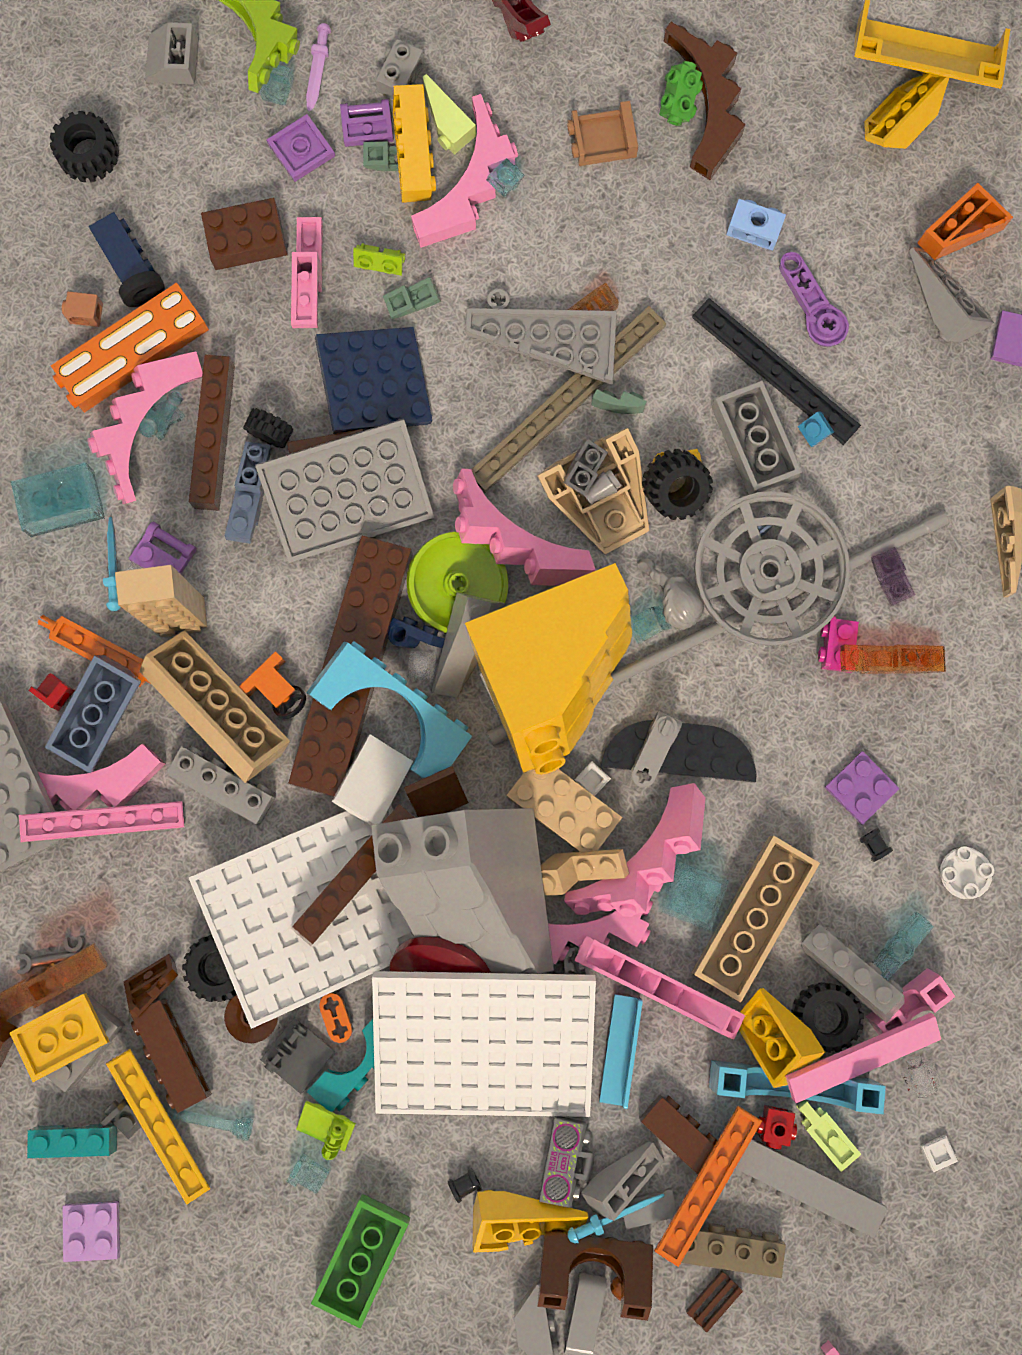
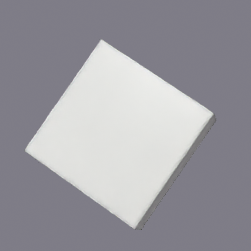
[574,761,611,796]
[920,1135,958,1172]

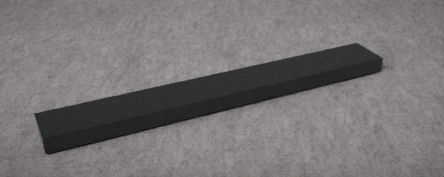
[692,298,861,446]

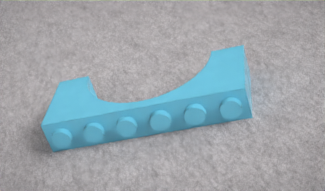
[306,641,472,778]
[709,1060,886,1115]

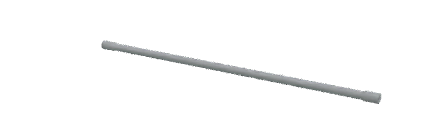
[487,511,949,746]

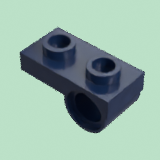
[388,616,445,649]

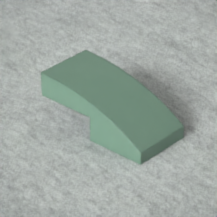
[363,141,398,171]
[383,277,441,319]

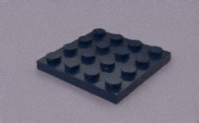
[315,327,433,434]

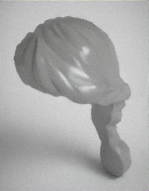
[637,559,704,630]

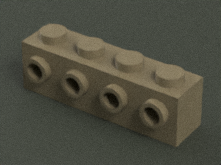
[681,1223,786,1278]

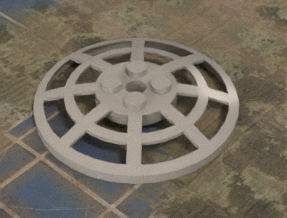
[694,491,850,646]

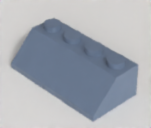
[45,655,141,773]

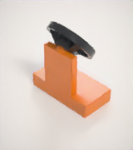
[239,651,306,719]

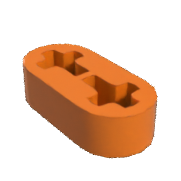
[319,992,353,1043]

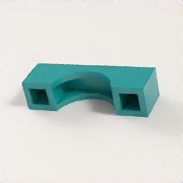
[307,1019,375,1112]

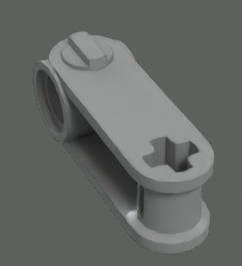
[630,710,683,788]

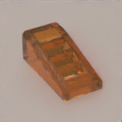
[568,282,619,311]

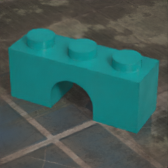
[27,1123,117,1159]

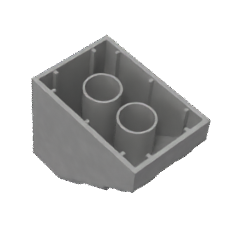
[371,808,554,974]

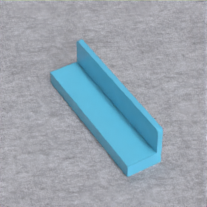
[599,994,643,1109]

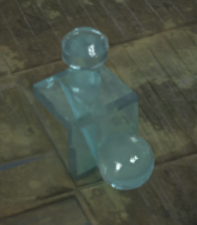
[139,391,186,441]

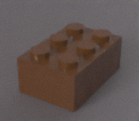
[201,198,288,270]

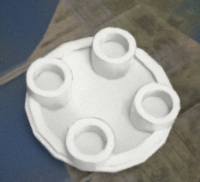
[940,846,994,899]

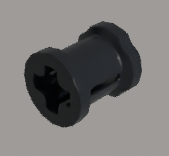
[859,828,893,862]
[447,1168,483,1203]

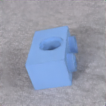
[726,199,786,251]

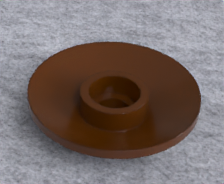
[224,994,278,1043]

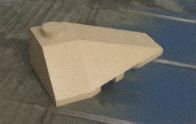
[990,486,1022,598]

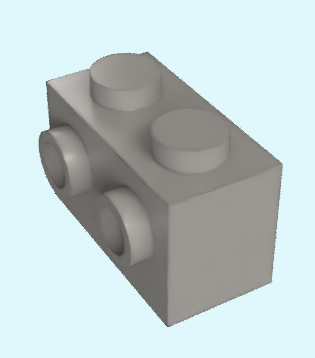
[374,39,424,99]

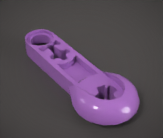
[779,252,849,347]

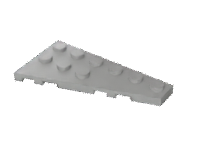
[465,308,617,385]

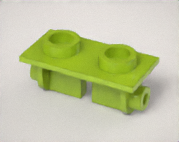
[353,243,406,276]

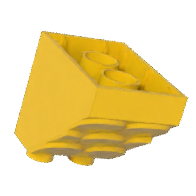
[465,563,632,775]

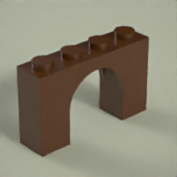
[537,1230,653,1321]

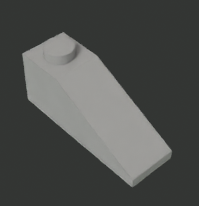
[581,1141,664,1221]

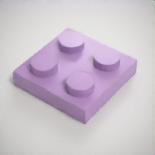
[63,1201,120,1262]

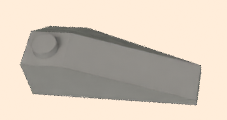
[909,247,994,343]
[432,592,505,698]

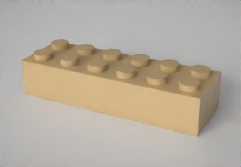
[115,565,207,637]
[139,630,290,783]
[691,836,820,1003]

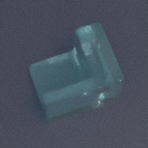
[260,65,294,106]
[286,1153,331,1193]

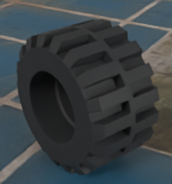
[50,111,119,182]
[642,449,713,520]
[182,935,236,1002]
[791,982,864,1053]

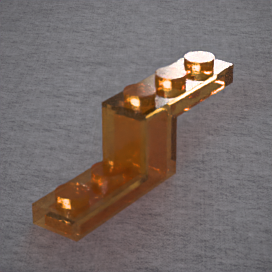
[0,943,108,1020]

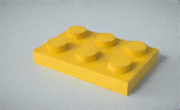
[10,993,110,1082]

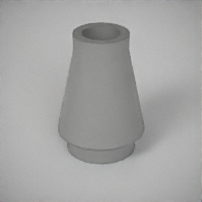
[585,470,622,505]

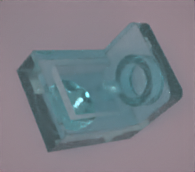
[486,158,525,197]
[631,606,672,644]

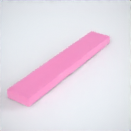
[18,801,184,842]
[785,1013,941,1103]

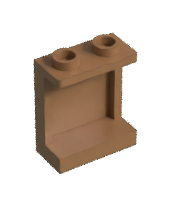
[567,101,638,166]

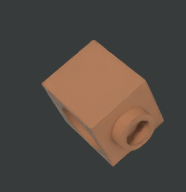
[62,291,103,327]

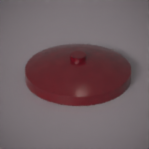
[390,937,491,973]

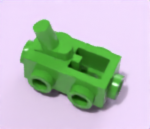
[659,61,703,126]

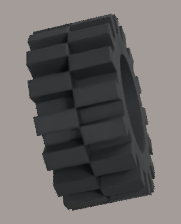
[243,408,294,448]

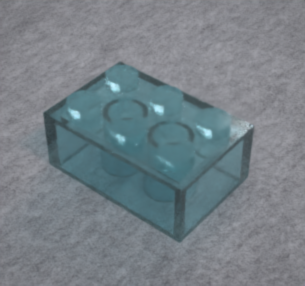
[11,463,105,537]

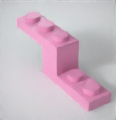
[291,217,323,328]

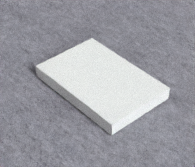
[331,734,413,825]

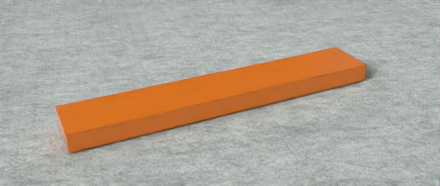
[654,1105,762,1267]

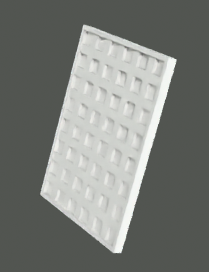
[189,805,415,1029]
[372,971,596,1117]

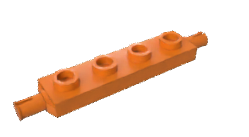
[38,615,151,687]

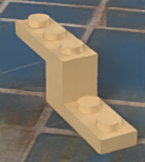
[541,849,629,895]

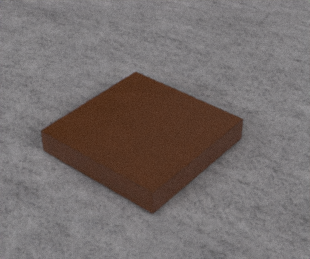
[404,766,469,817]

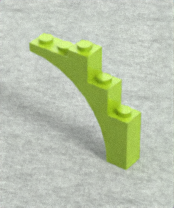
[219,0,300,93]

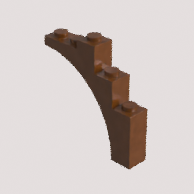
[664,21,746,180]

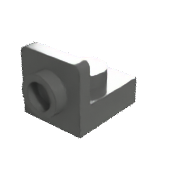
[100,1098,141,1139]

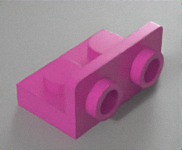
[818,616,859,673]

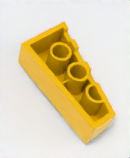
[392,84,436,203]

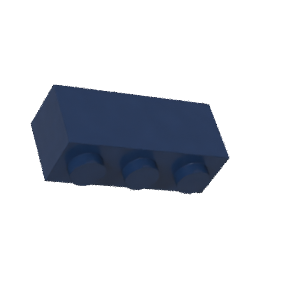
[88,212,155,283]

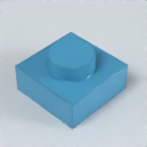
[797,411,834,447]

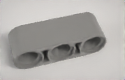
[564,1272,607,1355]

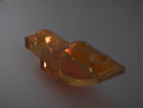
[840,644,946,674]

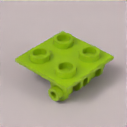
[296,1101,356,1160]

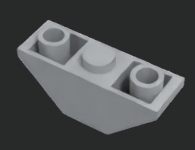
[514,1279,559,1355]

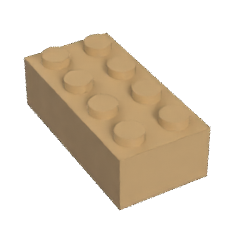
[506,769,623,852]

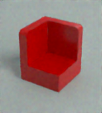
[28,673,75,711]

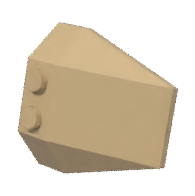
[537,428,649,554]

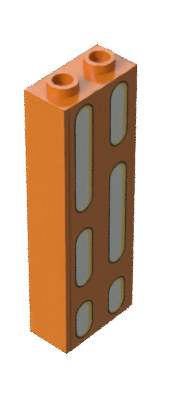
[51,282,209,413]

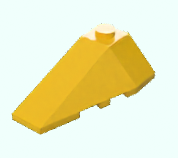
[472,1190,588,1252]

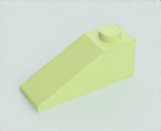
[423,74,476,155]

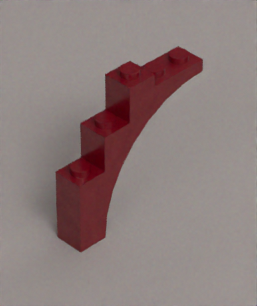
[492,0,551,42]

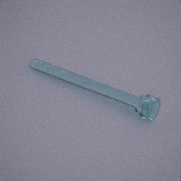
[163,1106,254,1141]

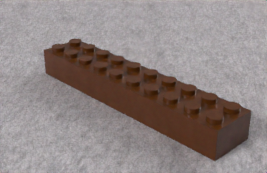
[288,535,413,797]

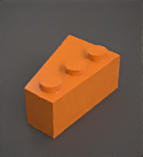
[917,183,1013,260]

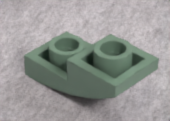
[591,389,647,414]

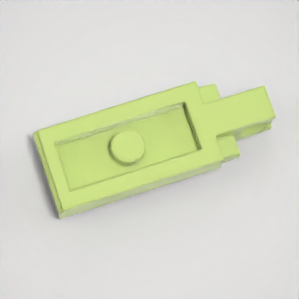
[796,1100,861,1172]

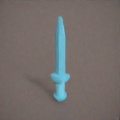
[103,517,121,611]
[567,1194,665,1243]

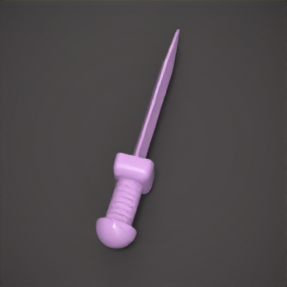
[306,23,331,111]

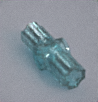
[872,912,933,981]

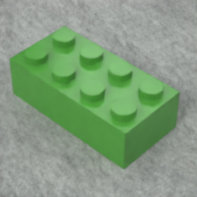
[311,1194,411,1329]

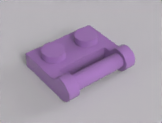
[340,99,394,147]
[129,521,197,574]

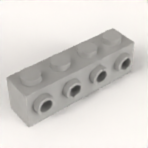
[165,746,275,825]
[802,924,905,1023]

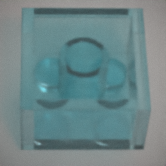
[658,862,729,931]

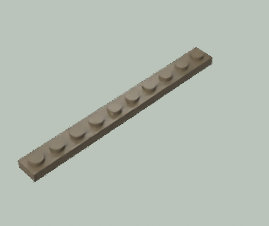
[471,306,666,493]

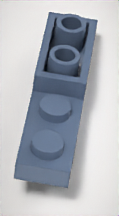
[224,441,271,544]

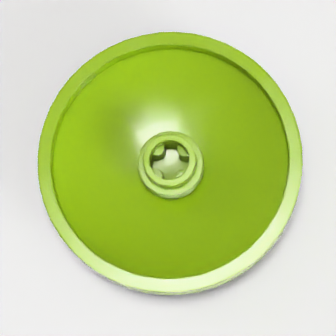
[407,532,508,634]

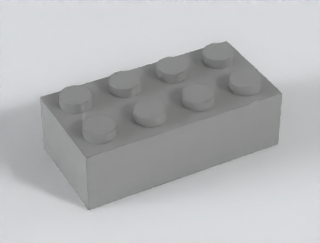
[712,380,802,495]

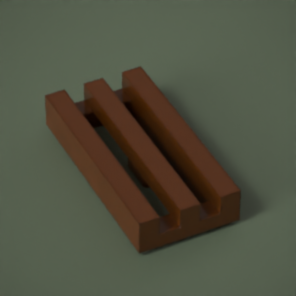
[686,1270,743,1333]

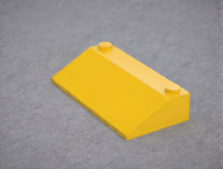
[854,0,1010,89]

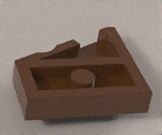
[123,954,178,1018]

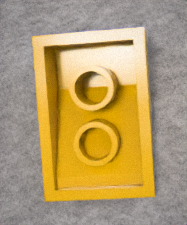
[739,988,825,1088]

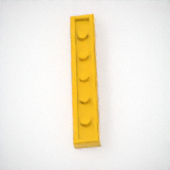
[105,1048,210,1205]

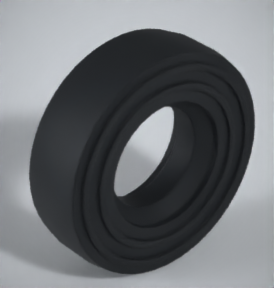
[119,271,165,307]

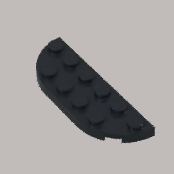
[601,720,756,783]

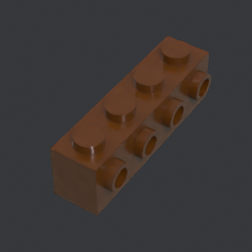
[131,998,212,1113]

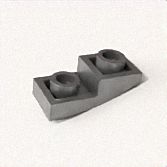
[563,439,608,496]

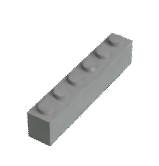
[733,1138,888,1239]

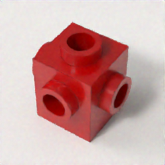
[756,1105,797,1149]

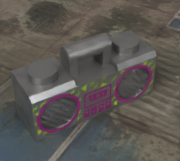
[539,1116,595,1208]

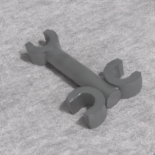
[16,936,88,976]

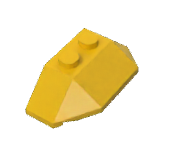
[864,72,949,149]

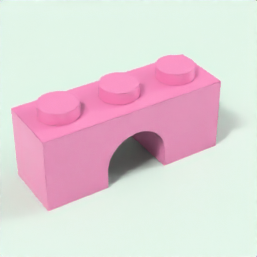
[866,968,955,1035]

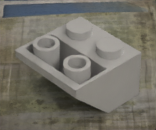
[145,22,198,85]

